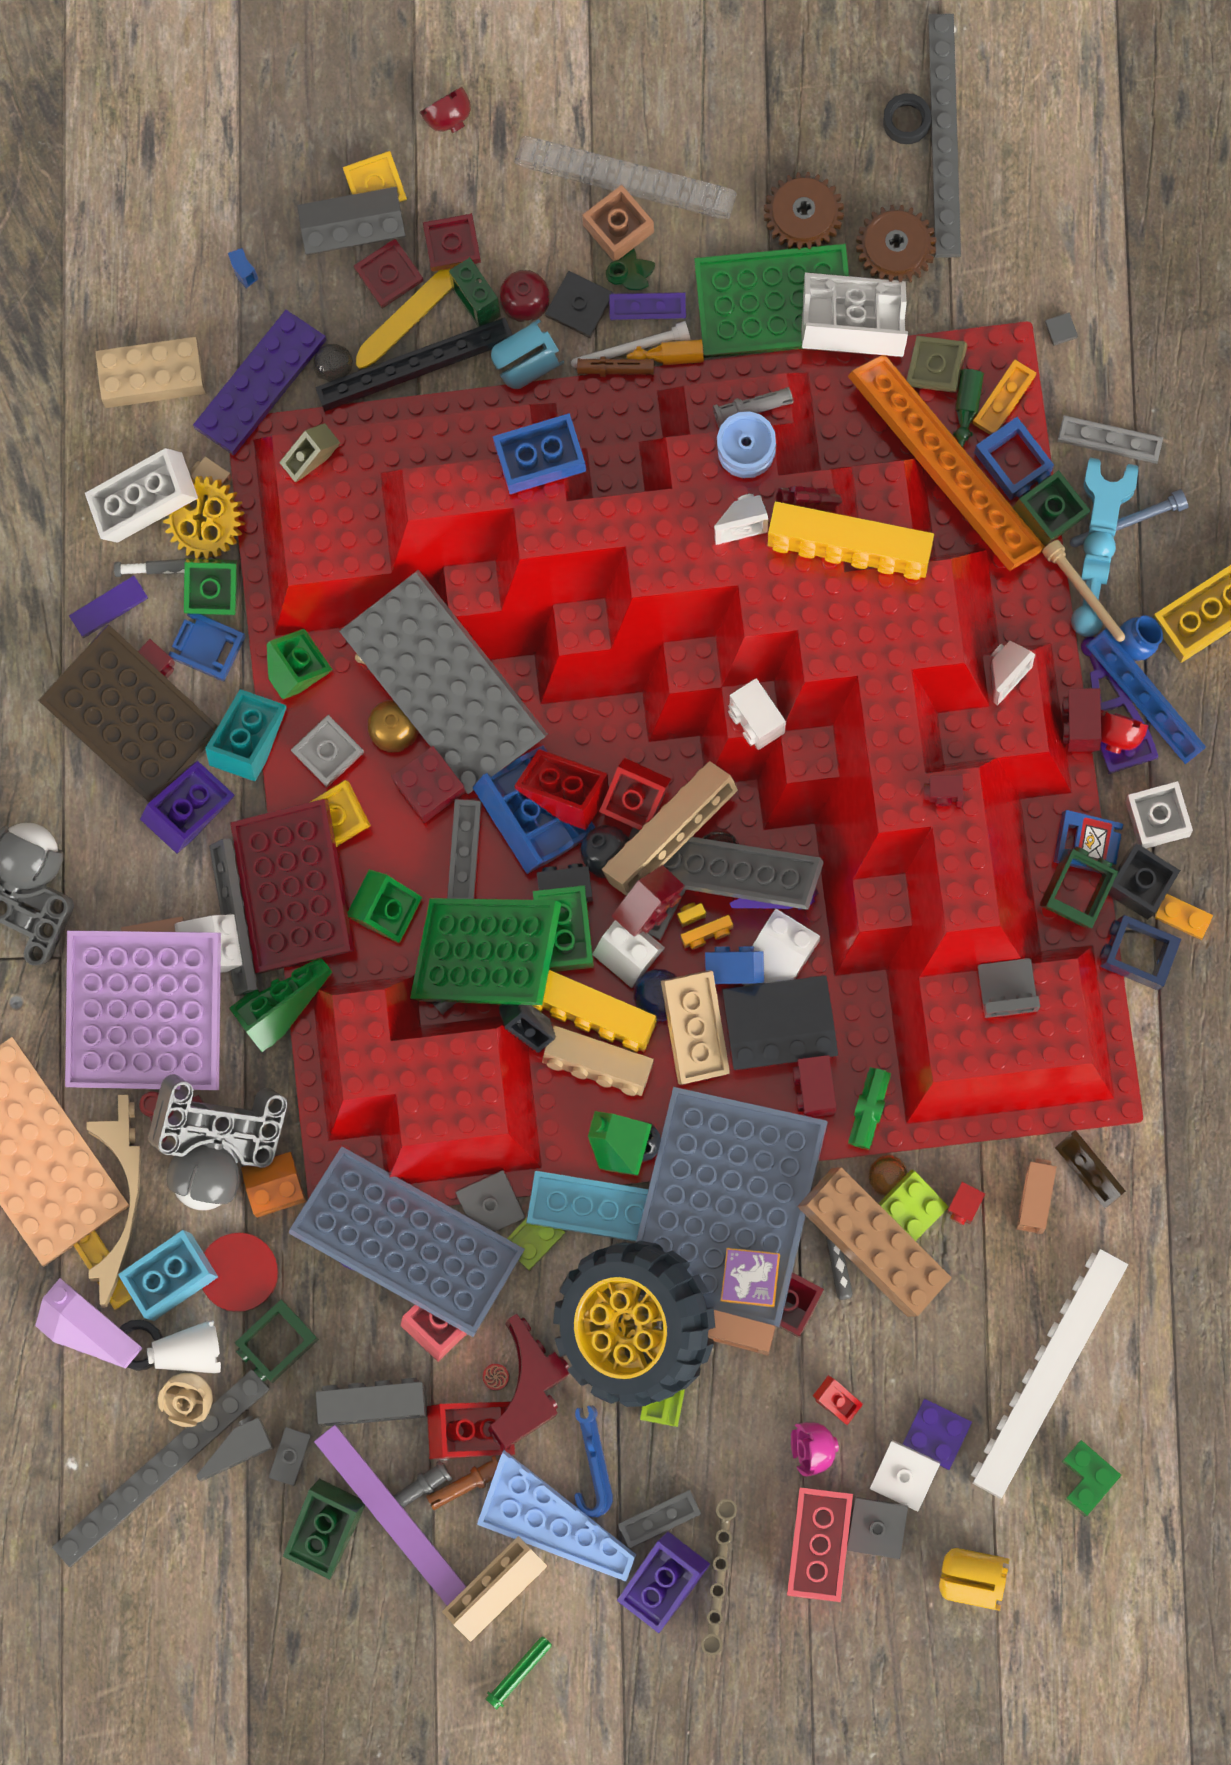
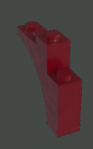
[488,1314,569,1452]

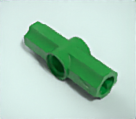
[848,1067,891,1150]

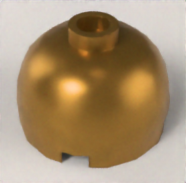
[368,700,419,752]

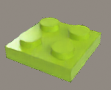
[878,1169,949,1241]

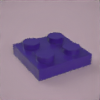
[903,1399,972,1470]

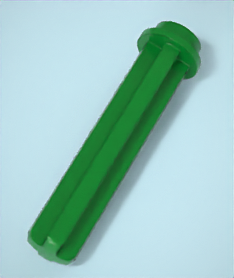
[485,1636,552,1710]

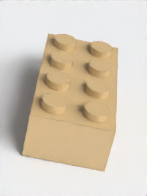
[95,337,206,408]

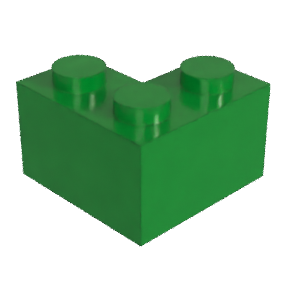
[1062,1440,1122,1517]

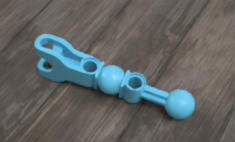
[1071,458,1138,637]

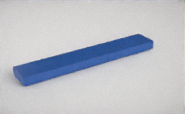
[1085,628,1206,764]

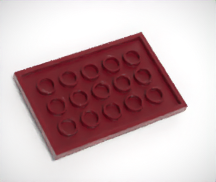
[230,799,354,974]

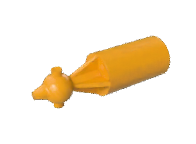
[627,339,704,365]

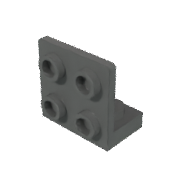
[978,958,1040,1018]

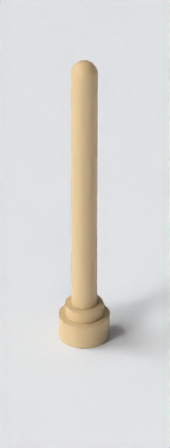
[1042,540,1125,642]

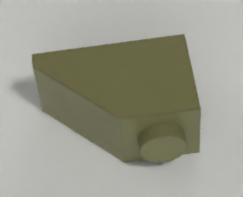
[279,423,340,482]

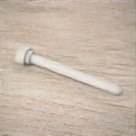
[571,321,691,368]

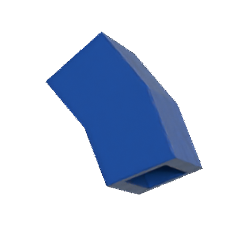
[228,248,258,289]

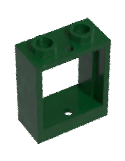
[449,257,501,327]
[1039,846,1118,928]
[235,1299,319,1383]

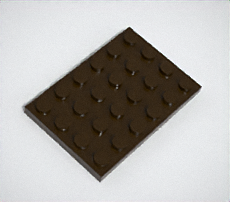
[37,625,218,803]

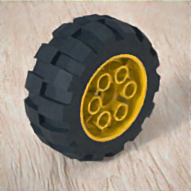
[553,1241,716,1407]

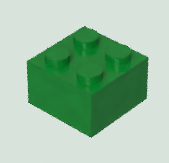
[184,558,238,615]

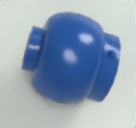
[1119,615,1163,661]

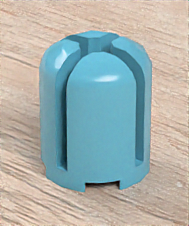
[491,319,564,389]

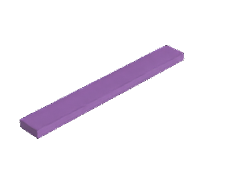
[314,1424,467,1606]

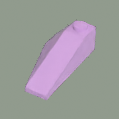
[35,1278,142,1369]

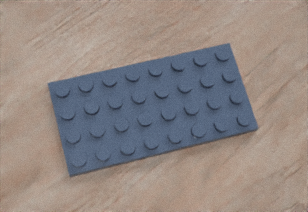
[289,1146,525,1337]

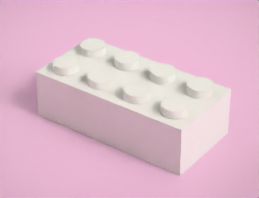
[85,448,198,543]

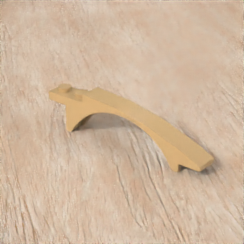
[87,1095,142,1308]

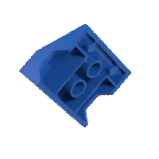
[472,745,595,874]

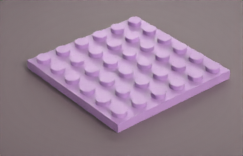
[65,931,221,1090]

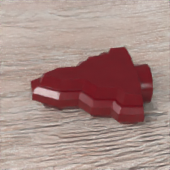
[776,486,842,511]

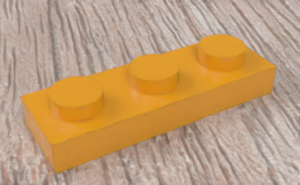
[973,360,1036,435]

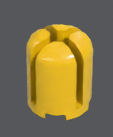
[939,1548,1010,1611]

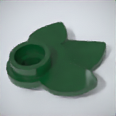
[606,248,655,290]

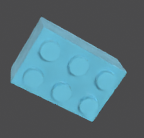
[118,1230,218,1321]

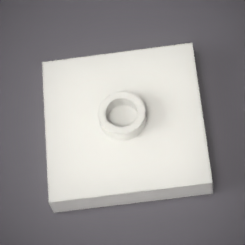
[870,1440,941,1512]

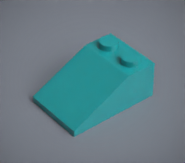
[205,689,286,782]

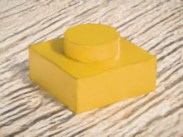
[678,903,706,928]

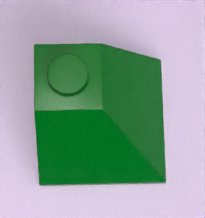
[267,629,333,700]
[588,1111,652,1176]

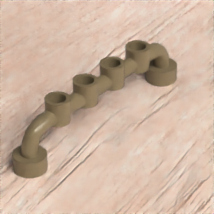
[701,1499,737,1656]

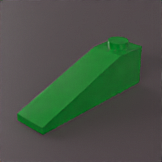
[229,959,332,1052]

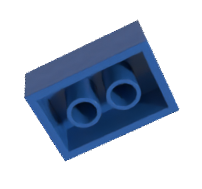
[493,413,586,494]

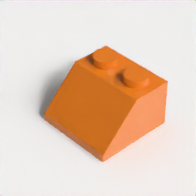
[241,1152,307,1218]

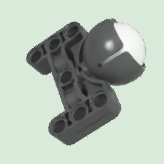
[0,823,74,966]
[148,1074,287,1210]

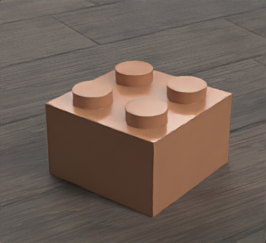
[582,185,654,261]

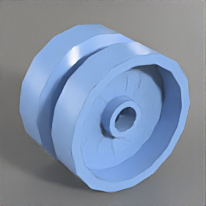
[717,411,776,478]

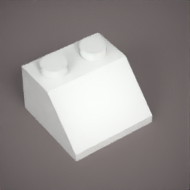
[174,915,242,973]
[592,920,665,988]

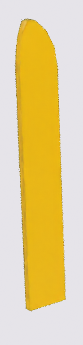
[356,268,452,369]

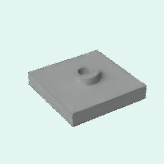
[291,715,364,787]

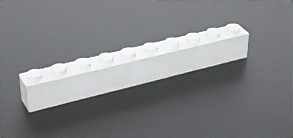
[971,1249,1129,1499]

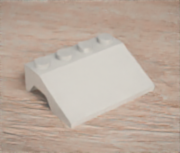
[802,273,908,357]

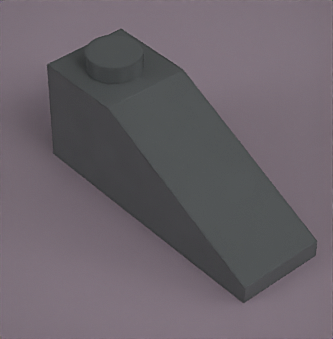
[196,1416,274,1482]

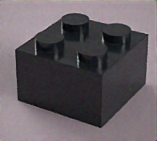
[1108,843,1181,920]

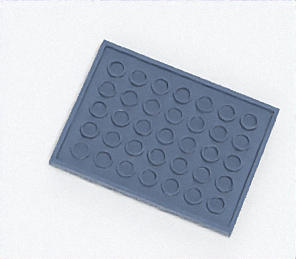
[636,1087,828,1328]

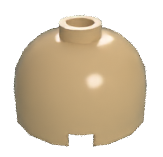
[158,1373,213,1427]

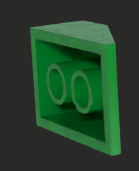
[533,886,594,972]

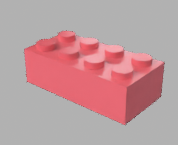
[787,1488,853,1602]

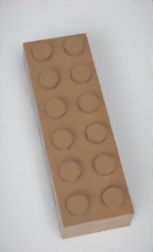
[797,1167,952,1317]

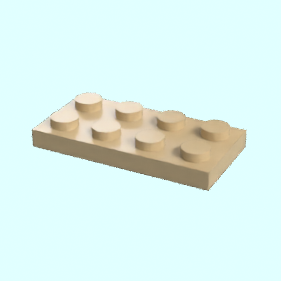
[661,970,730,1084]

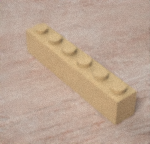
[602,761,738,896]

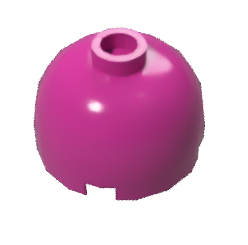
[791,1422,839,1476]

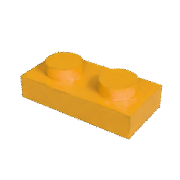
[1154,894,1213,940]
[681,915,733,949]

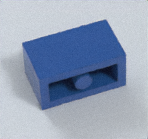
[705,946,764,984]

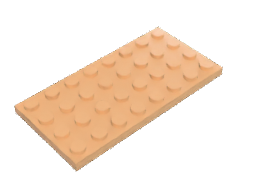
[0,1037,130,1267]

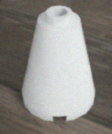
[147,1320,221,1373]

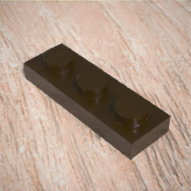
[1055,1130,1126,1209]

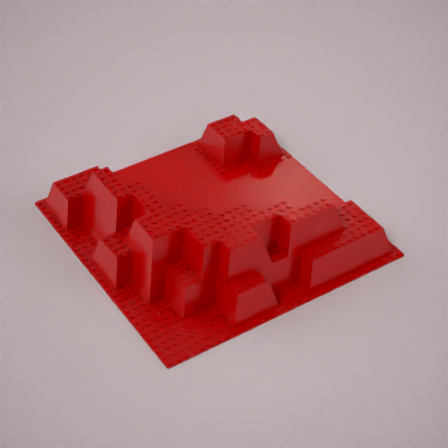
[230,321,1143,1206]

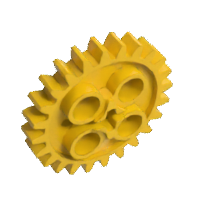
[163,476,245,559]

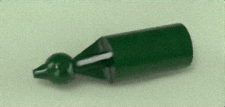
[953,369,984,447]

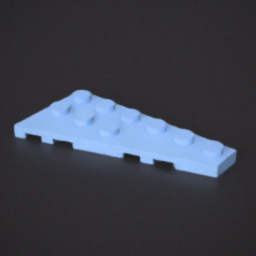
[477,1450,636,1581]

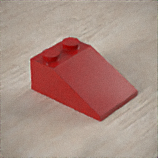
[514,749,609,830]
[427,1401,515,1459]

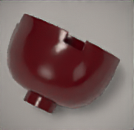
[420,86,471,134]
[499,270,550,322]

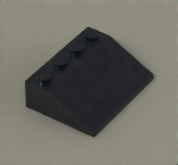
[722,975,838,1070]

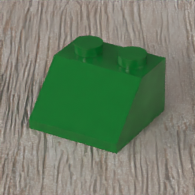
[348,869,422,943]

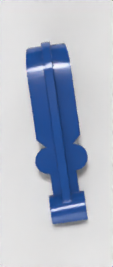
[574,1405,613,1517]

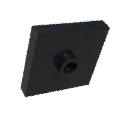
[545,271,614,338]

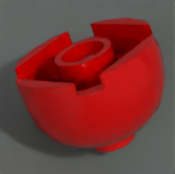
[1101,709,1149,754]

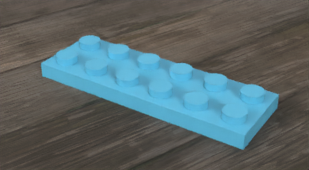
[526,1171,649,1242]

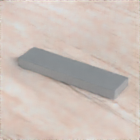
[1057,415,1163,464]

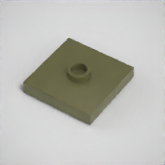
[907,336,967,393]

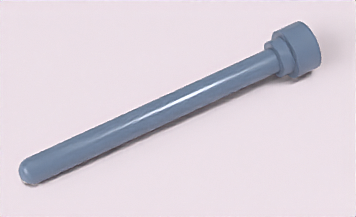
[1070,489,1189,547]

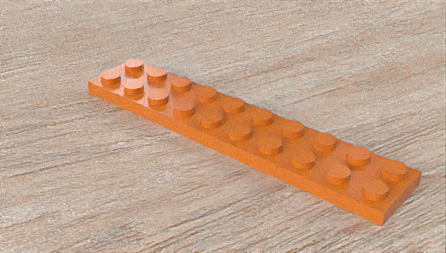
[848,355,1045,571]

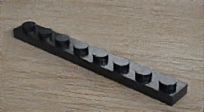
[315,317,513,412]

